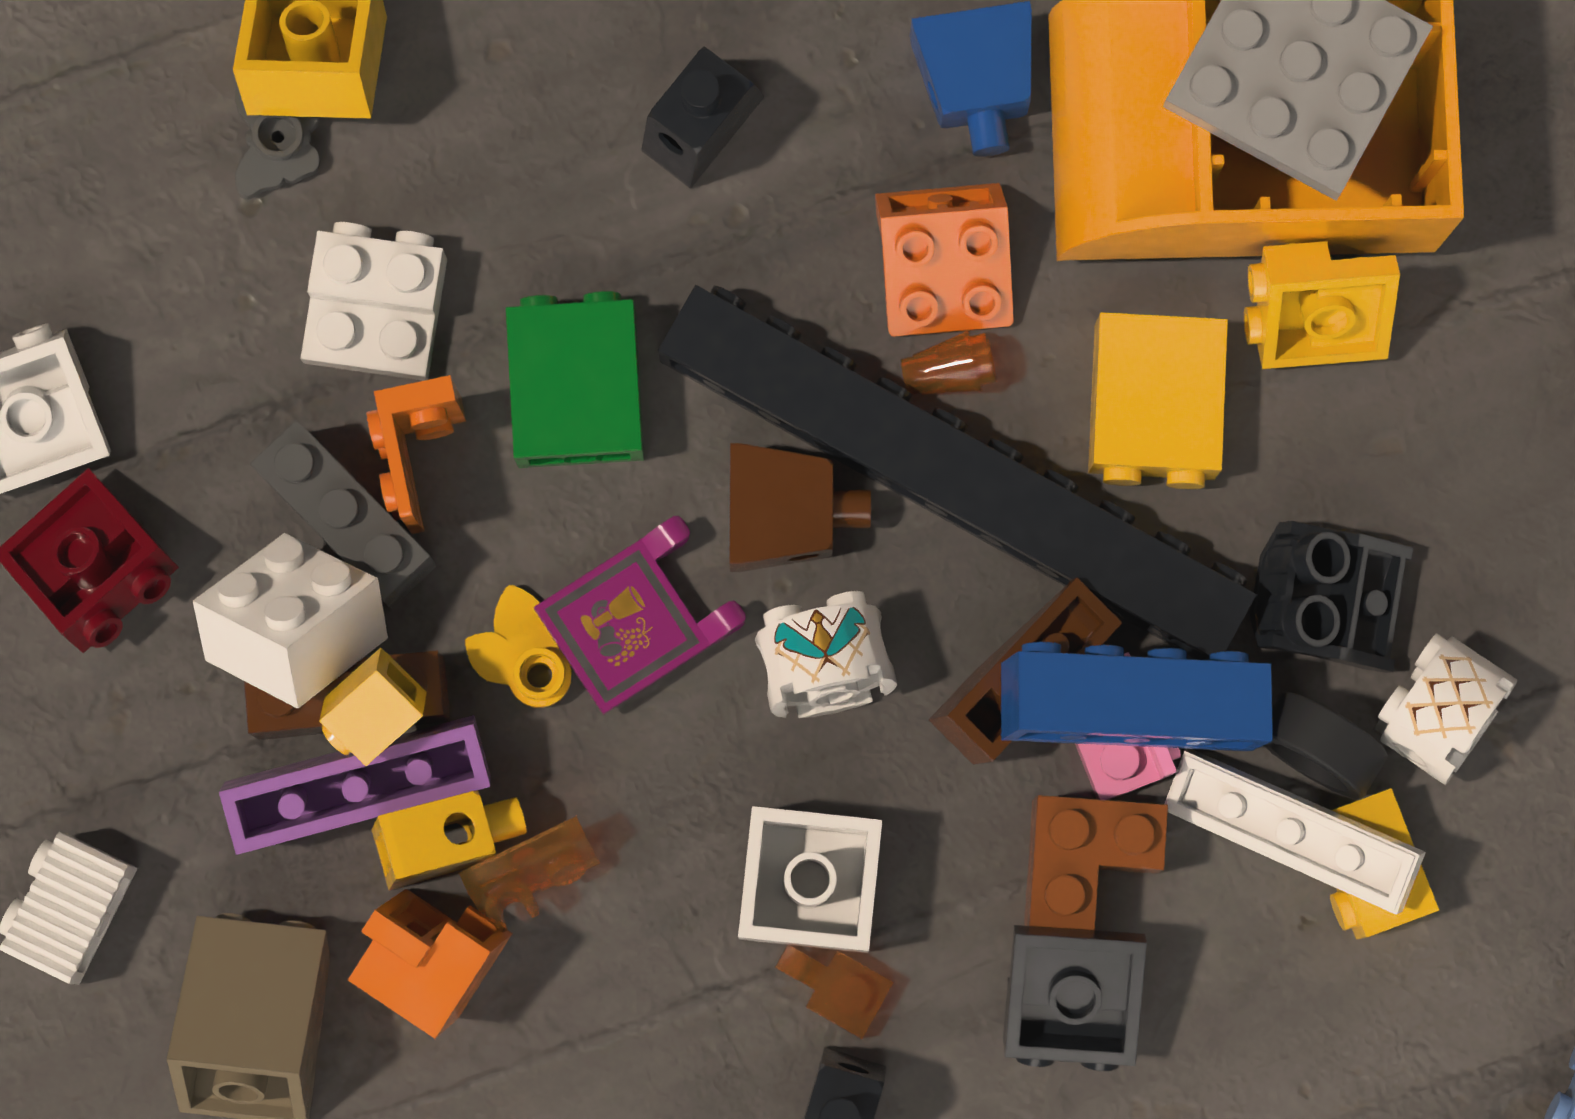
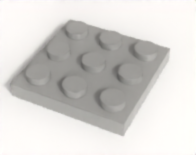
[1163,0,1433,201]

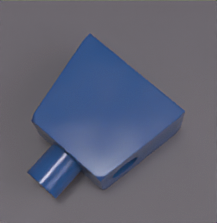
[909,1,1032,157]

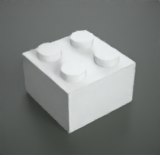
[193,533,388,708]
[738,806,882,953]

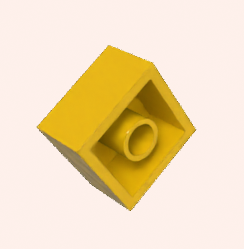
[233,0,387,119]

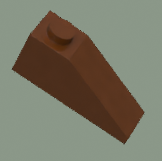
[929,578,1122,765]

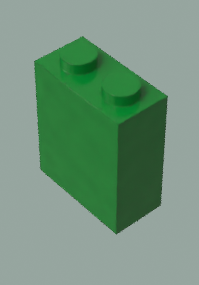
[506,291,644,468]

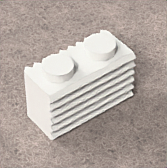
[0,832,138,985]

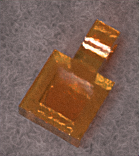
[775,945,894,1039]

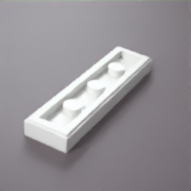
[1164,749,1426,915]

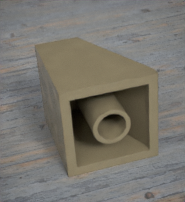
[167,913,330,1119]

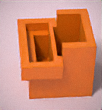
[348,889,513,1039]

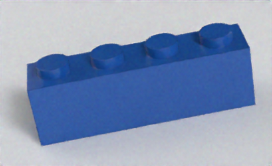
[1001,642,1273,751]

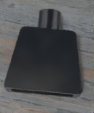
[641,46,764,189]
[803,1047,886,1119]

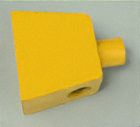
[371,790,527,891]

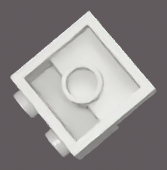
[300,222,447,381]
[0,323,111,494]

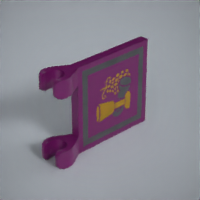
[534,516,746,715]

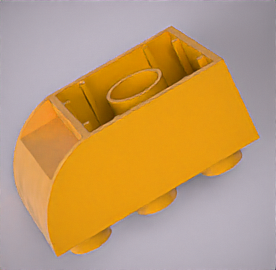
[1048,0,1464,261]

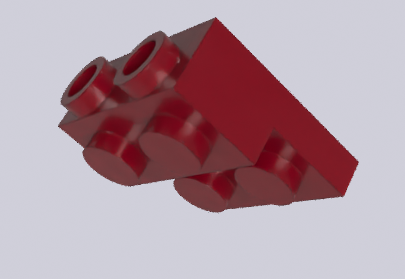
[0,468,179,654]

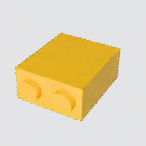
[1088,312,1228,489]

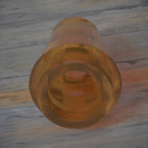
[901,330,997,395]

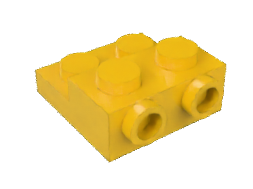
[1244,241,1400,369]

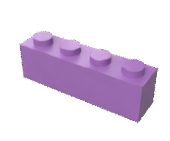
[219,715,491,855]

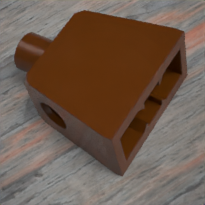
[729,443,871,572]

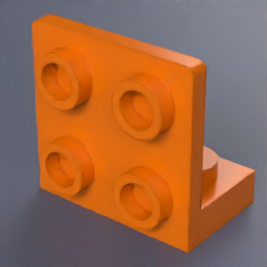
[875,183,1014,337]
[366,375,466,534]

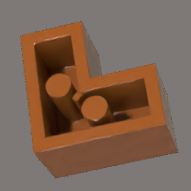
[1024,795,1168,930]

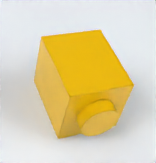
[319,647,427,766]

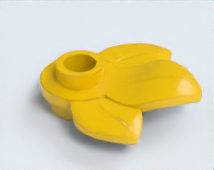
[465,585,572,708]

